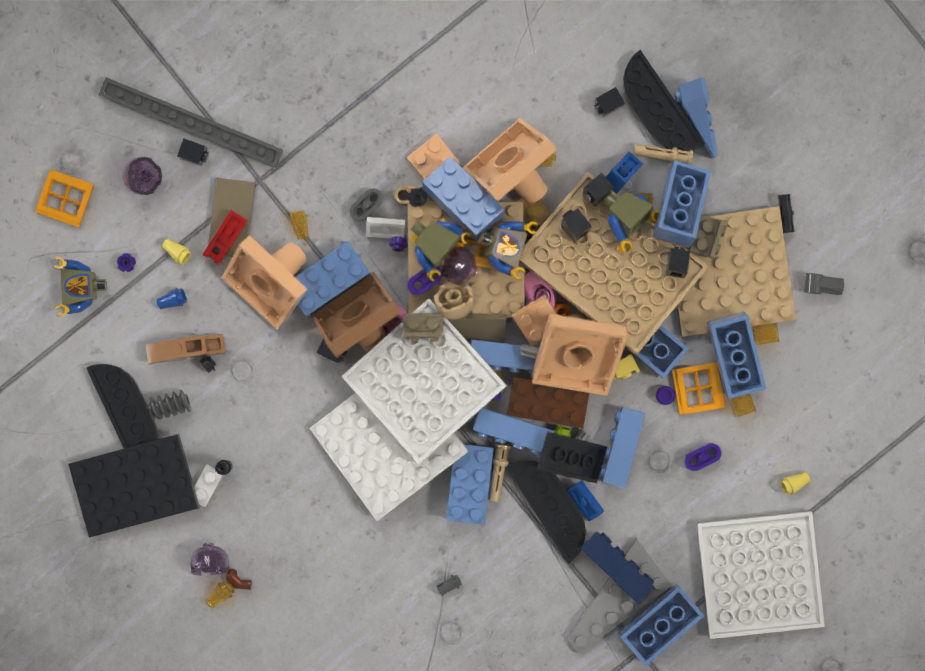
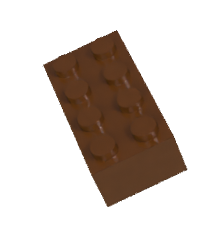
[507,377,590,428]

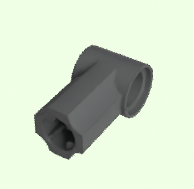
[804,273,844,295]

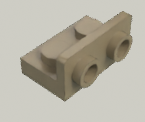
[689,214,727,258]
[402,314,444,342]

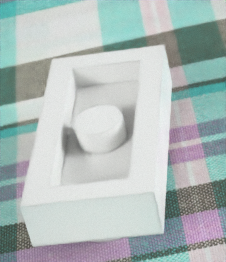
[366,217,405,239]
[194,464,223,507]

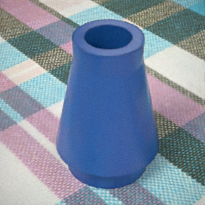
[157,288,187,309]

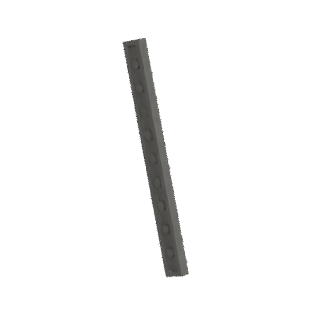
[99,77,284,168]

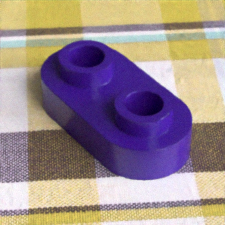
[407,266,443,296]
[684,443,722,471]

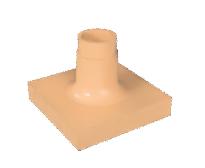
[463,118,557,204]
[221,235,307,330]
[532,313,628,396]

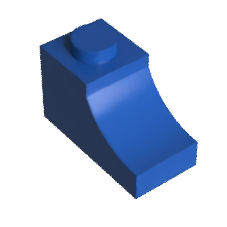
[606,152,643,194]

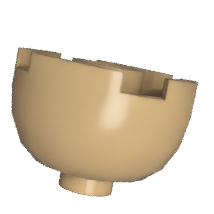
[434,281,474,320]

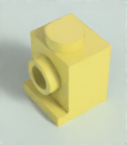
[613,354,640,380]

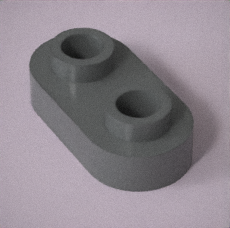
[350,188,383,221]

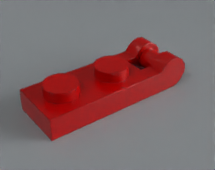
[203,210,248,266]

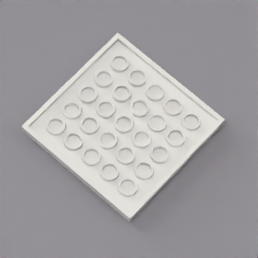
[342,299,506,464]
[309,393,469,521]
[697,511,825,639]

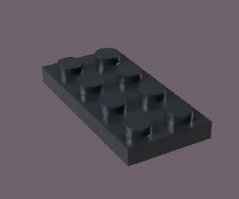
[537,431,607,483]

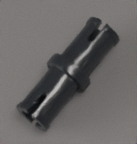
[778,194,795,233]
[215,460,233,475]

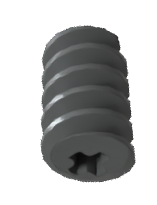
[148,389,191,421]

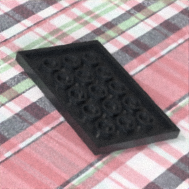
[68,434,200,538]

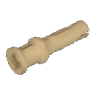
[634,143,693,165]
[488,443,512,502]

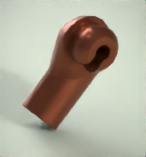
[226,569,252,590]

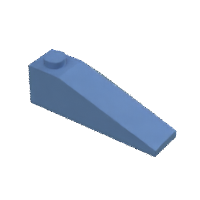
[675,77,718,159]

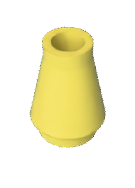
[162,238,191,265]
[780,472,811,495]

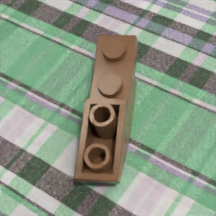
[146,334,226,364]

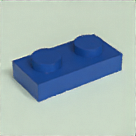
[567,480,604,521]

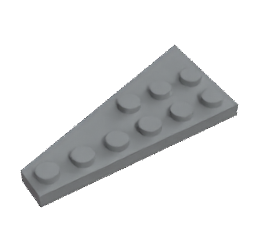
[567,538,671,654]

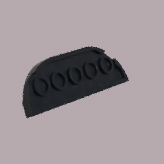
[623,50,705,151]
[86,364,158,448]
[506,460,586,564]

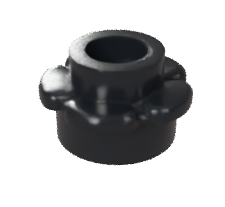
[408,188,427,207]
[199,356,216,373]

